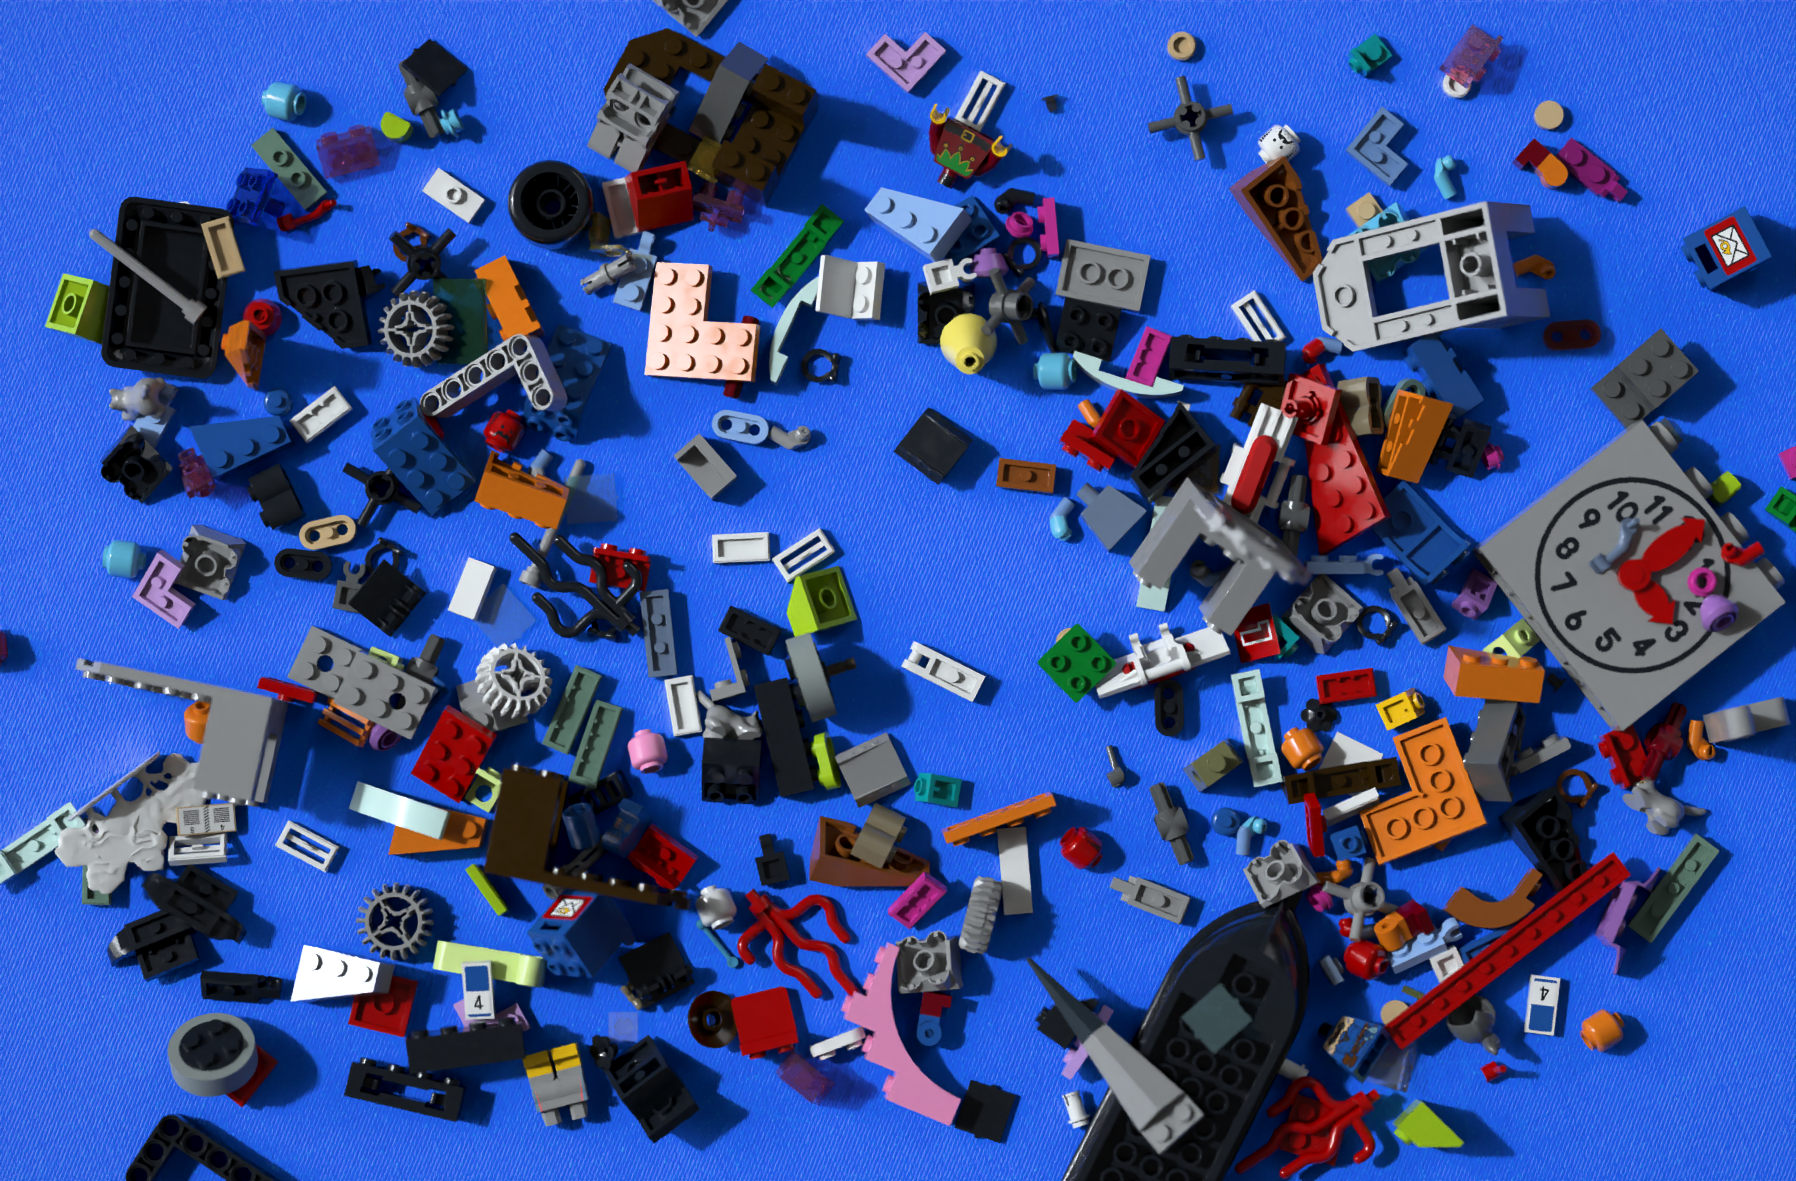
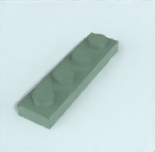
[1626,834,1719,943]

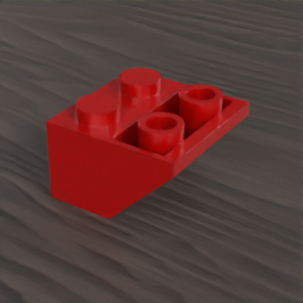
[625,161,693,233]

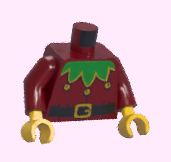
[929,104,1013,189]

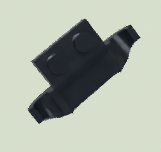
[141,865,247,945]
[107,910,201,982]

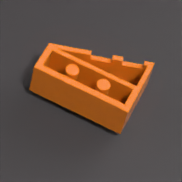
[1443,645,1545,703]

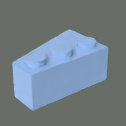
[864,187,972,262]

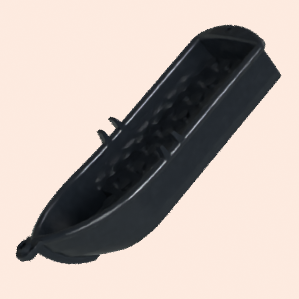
[1061,891,1310,1181]

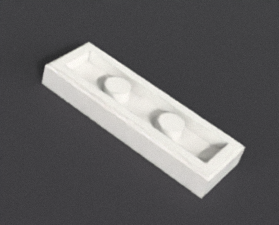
[997,827,1033,915]

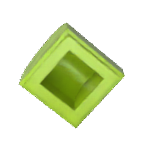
[381,112,414,143]
[1709,471,1741,508]

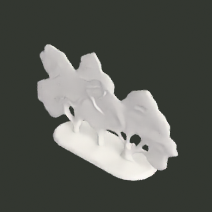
[55,751,208,894]

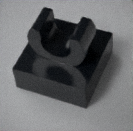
[359,265,386,300]

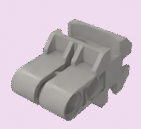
[587,63,679,172]

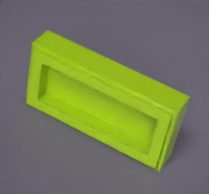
[465,864,509,916]

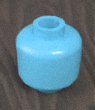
[261,82,306,121]
[1033,353,1077,390]
[102,540,146,578]

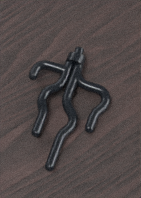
[509,532,643,638]

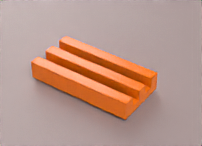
[317,698,374,748]

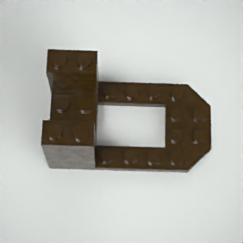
[603,28,819,207]
[483,764,692,910]

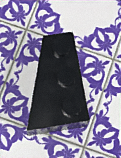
[1130,402,1216,505]

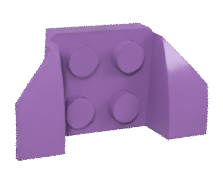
[1595,867,1661,975]

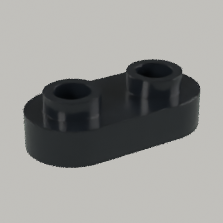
[274,548,333,581]
[1154,679,1184,737]

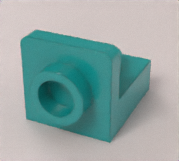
[1347,33,1393,78]
[1272,614,1300,660]
[914,773,962,807]

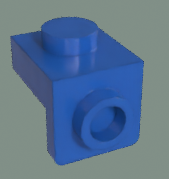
[1330,825,1368,861]

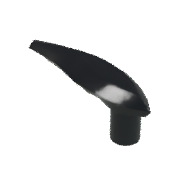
[1028,302,1056,353]

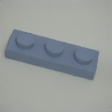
[640,589,678,678]

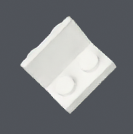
[816,255,885,320]

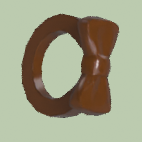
[393,222,432,262]
[1556,769,1598,809]

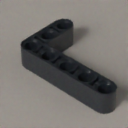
[126,1113,280,1181]

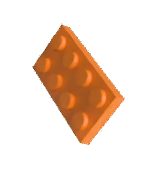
[941,791,1056,846]

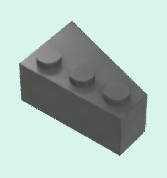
[688,42,769,148]
[1463,699,1526,802]

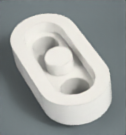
[809,1026,867,1061]

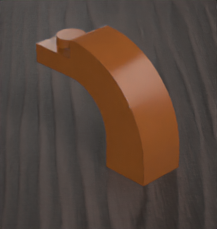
[1442,868,1543,928]

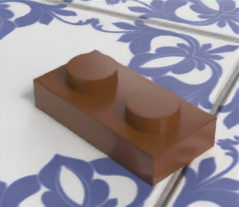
[996,458,1056,494]

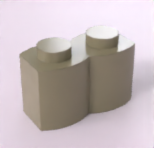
[1337,376,1384,438]
[850,803,908,869]

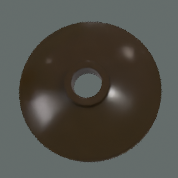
[688,991,737,1049]

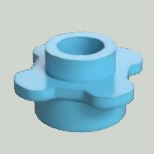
[440,109,464,138]

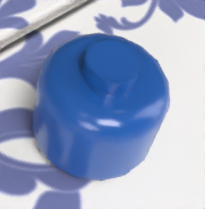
[263,388,294,417]
[1211,807,1240,836]

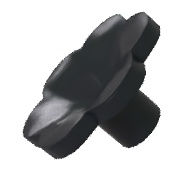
[1300,698,1337,732]
[590,1035,619,1069]

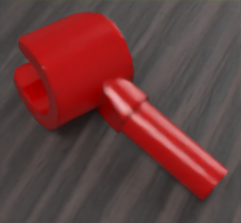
[1480,1061,1507,1083]

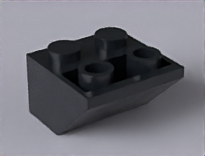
[702,737,762,804]

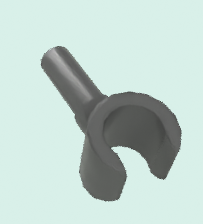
[1105,745,1125,788]

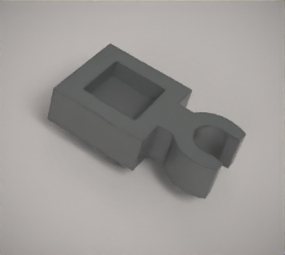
[332,561,367,613]

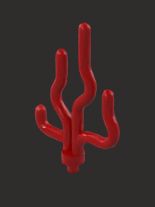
[737,888,863,999]
[1234,1076,1381,1179]

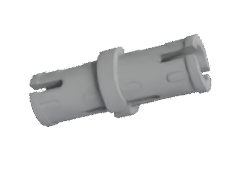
[580,253,637,295]

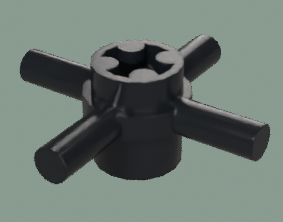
[389,228,458,298]
[342,462,422,528]

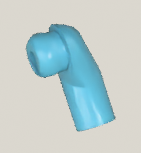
[1434,155,1457,199]

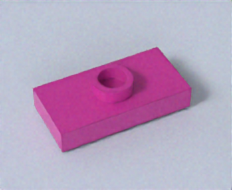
[1125,326,1173,387]
[888,871,947,929]

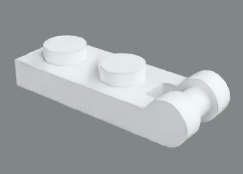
[901,641,985,703]

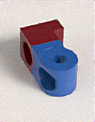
[917,991,952,1046]

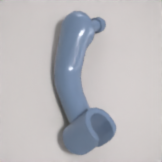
[1589,517,1640,574]

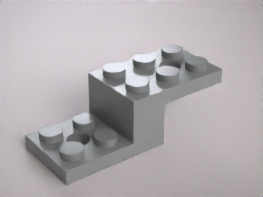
[287,625,437,740]

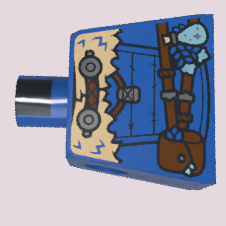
[1318,1015,1392,1084]

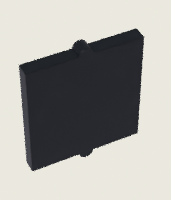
[401,38,468,97]
[955,1080,1016,1143]

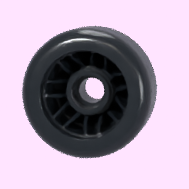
[508,160,596,250]

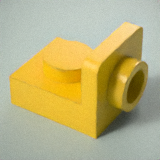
[1376,688,1425,731]

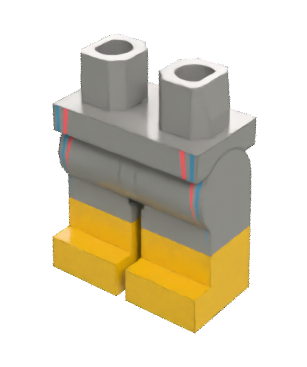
[522,1043,590,1127]

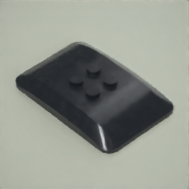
[101,197,234,379]

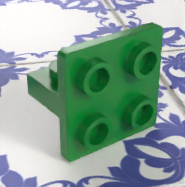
[1037,624,1116,703]

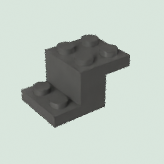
[1590,328,1699,429]

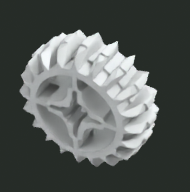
[474,643,553,719]

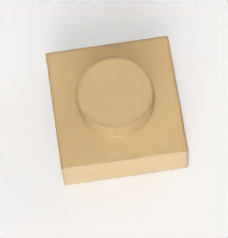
[1345,192,1383,228]

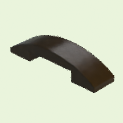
[1283,757,1401,805]

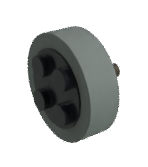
[784,632,857,722]
[167,1013,258,1097]

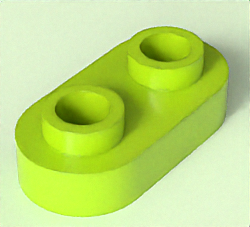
[810,732,841,790]

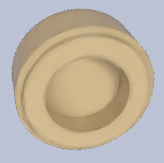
[1167,32,1196,61]
[1534,101,1564,130]
[1380,1000,1408,1025]

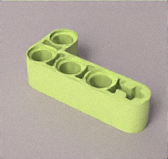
[433,940,547,987]

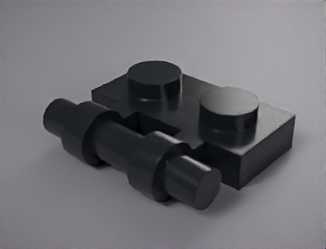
[1428,412,1492,478]

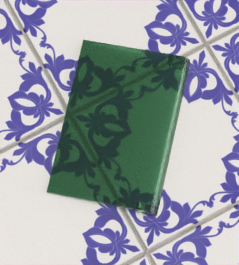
[433,278,488,364]

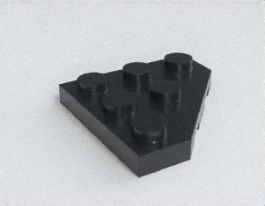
[274,260,372,349]

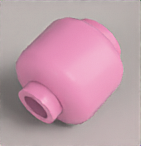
[628,729,668,774]

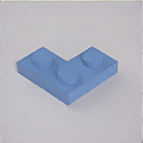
[1345,106,1408,187]

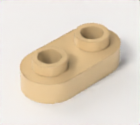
[299,515,357,551]

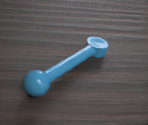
[696,919,738,968]

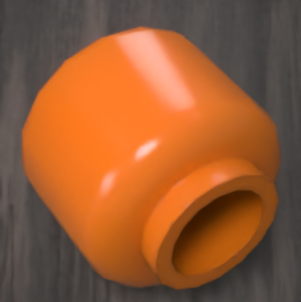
[184,701,211,744]
[1281,727,1324,771]
[1580,1009,1625,1052]

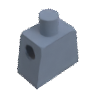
[1076,482,1147,552]

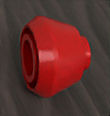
[243,298,282,337]

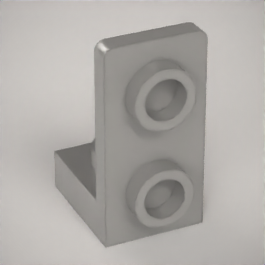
[709,637,750,702]

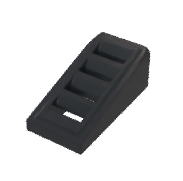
[567,770,634,815]

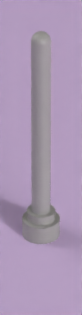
[89,229,207,325]
[518,459,586,589]

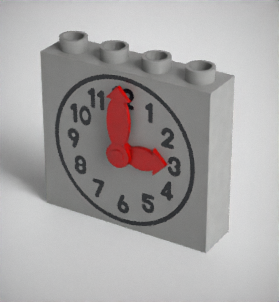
[1471,420,1785,731]

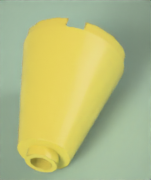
[940,313,997,374]

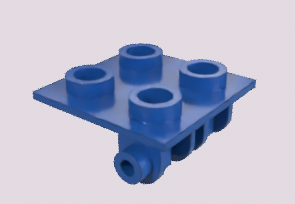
[944,195,1000,266]

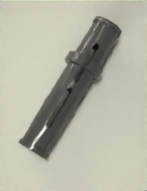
[543,835,609,900]

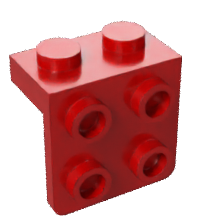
[731,986,799,1060]

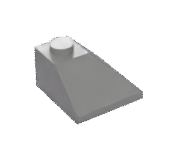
[456,671,528,733]

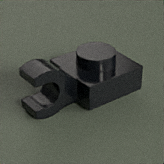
[755,833,790,886]

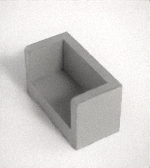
[674,433,738,501]

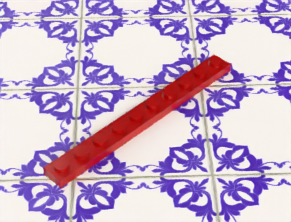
[1383,852,1631,1050]

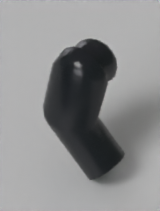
[994,188,1035,214]

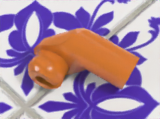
[1078,399,1101,428]
[1687,720,1716,761]
[1315,859,1353,886]

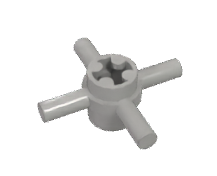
[1322,857,1399,942]

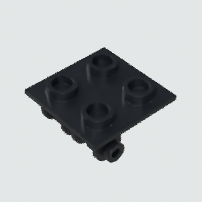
[1055,297,1121,362]
[348,559,426,638]
[618,932,695,1009]

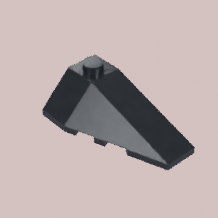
[1498,786,1587,894]

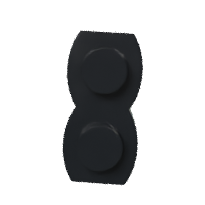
[247,463,306,531]

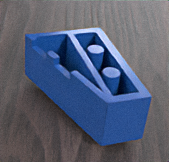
[1404,332,1484,421]
[189,416,295,481]

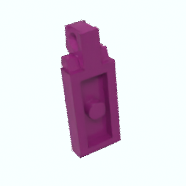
[1556,137,1628,203]

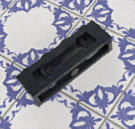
[1169,334,1286,386]
[344,1057,467,1122]

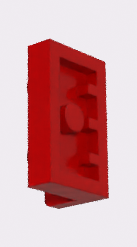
[1598,724,1647,789]

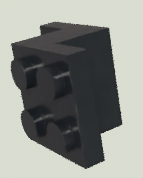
[603,1034,700,1144]

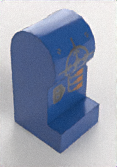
[602,797,655,858]

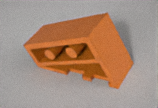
[473,255,546,344]
[1376,389,1454,483]
[474,450,570,529]
[388,805,489,855]

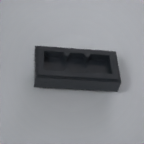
[718,605,782,656]

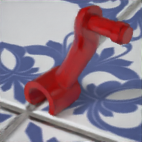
[277,199,337,232]

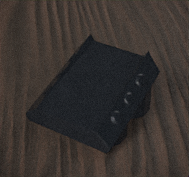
[918,281,975,344]
[893,407,973,485]
[100,425,173,504]

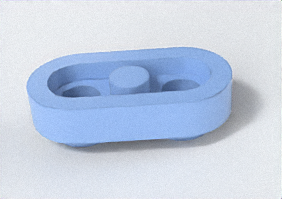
[712,410,769,445]

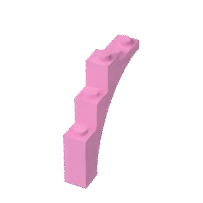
[841,942,961,1126]

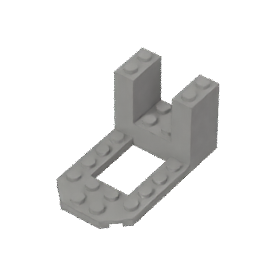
[1313,201,1550,352]
[1129,477,1312,636]
[75,658,289,807]

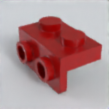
[1059,419,1117,473]
[589,543,652,592]
[627,823,699,890]

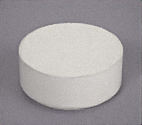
[1442,69,1472,99]

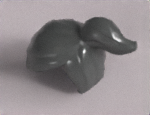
[1446,995,1501,1056]

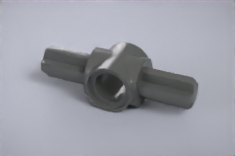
[398,59,445,139]
[1278,474,1310,558]
[396,634,445,710]
[1149,782,1194,865]

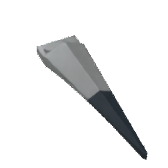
[1027,958,1205,1155]

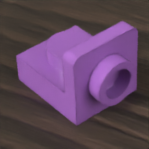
[1452,568,1497,620]

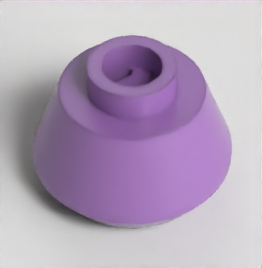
[969,248,1008,278]
[1700,594,1738,632]
[368,722,402,751]

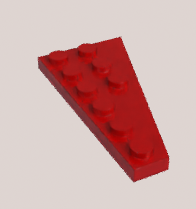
[1301,364,1391,556]

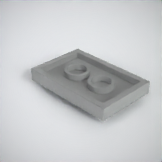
[1055,239,1150,313]

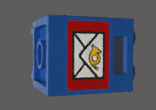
[1681,206,1773,291]
[526,888,635,978]

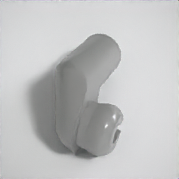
[767,426,811,450]

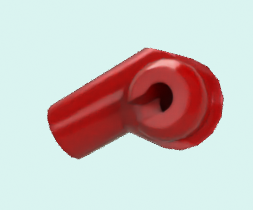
[1721,542,1765,567]

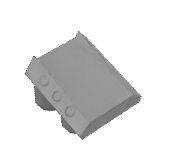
[652,0,728,37]
[176,525,246,600]
[1281,574,1363,654]
[835,732,911,808]
[1243,840,1321,908]
[896,930,963,994]

